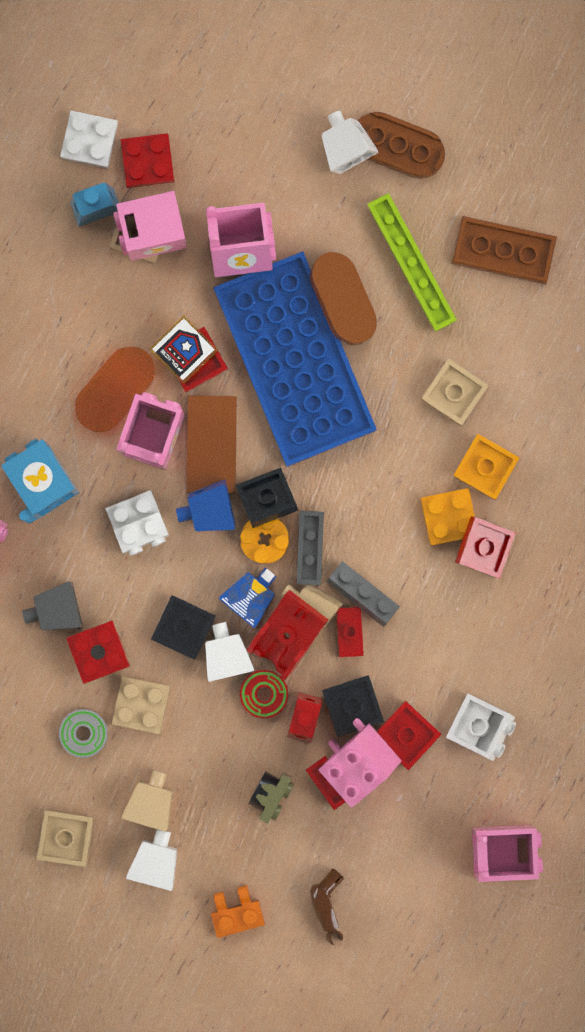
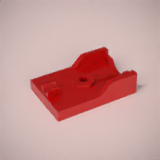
[246,590,329,680]

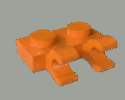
[211,885,265,938]

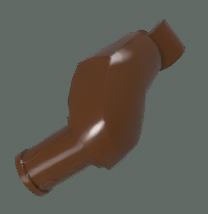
[310,868,344,945]

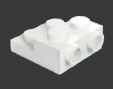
[105,490,169,556]
[446,693,516,761]

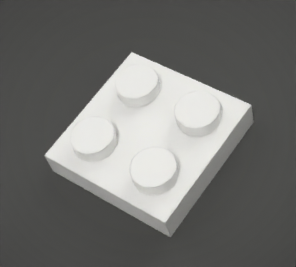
[60,111,118,169]

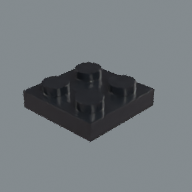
[236,468,299,528]
[151,595,216,660]
[322,675,384,737]

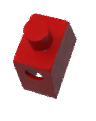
[287,692,323,743]

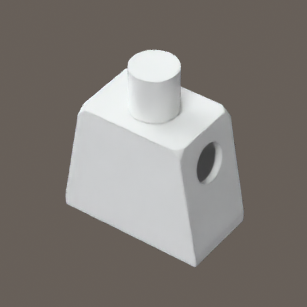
[322,111,379,174]
[205,622,255,682]
[126,829,177,891]

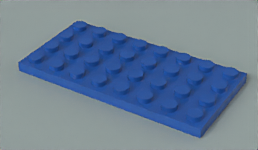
[213,251,377,467]

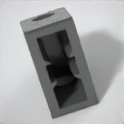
[22,581,83,631]

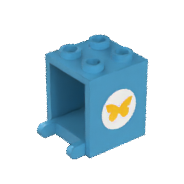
[1,439,79,523]

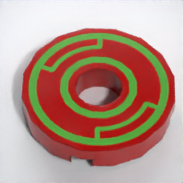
[240,670,289,719]

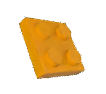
[453,433,520,500]
[420,488,475,546]

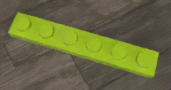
[367,193,457,332]

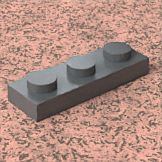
[297,511,324,585]
[326,561,400,627]

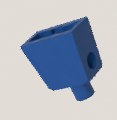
[176,480,236,531]

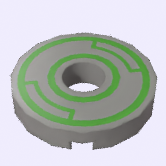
[59,709,108,758]

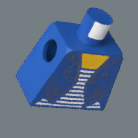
[218,568,276,629]

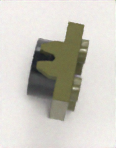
[248,771,294,824]

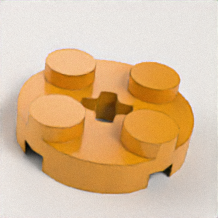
[240,519,289,564]

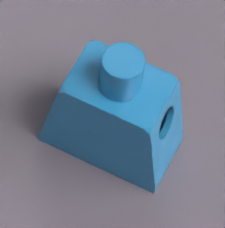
[71,183,119,227]

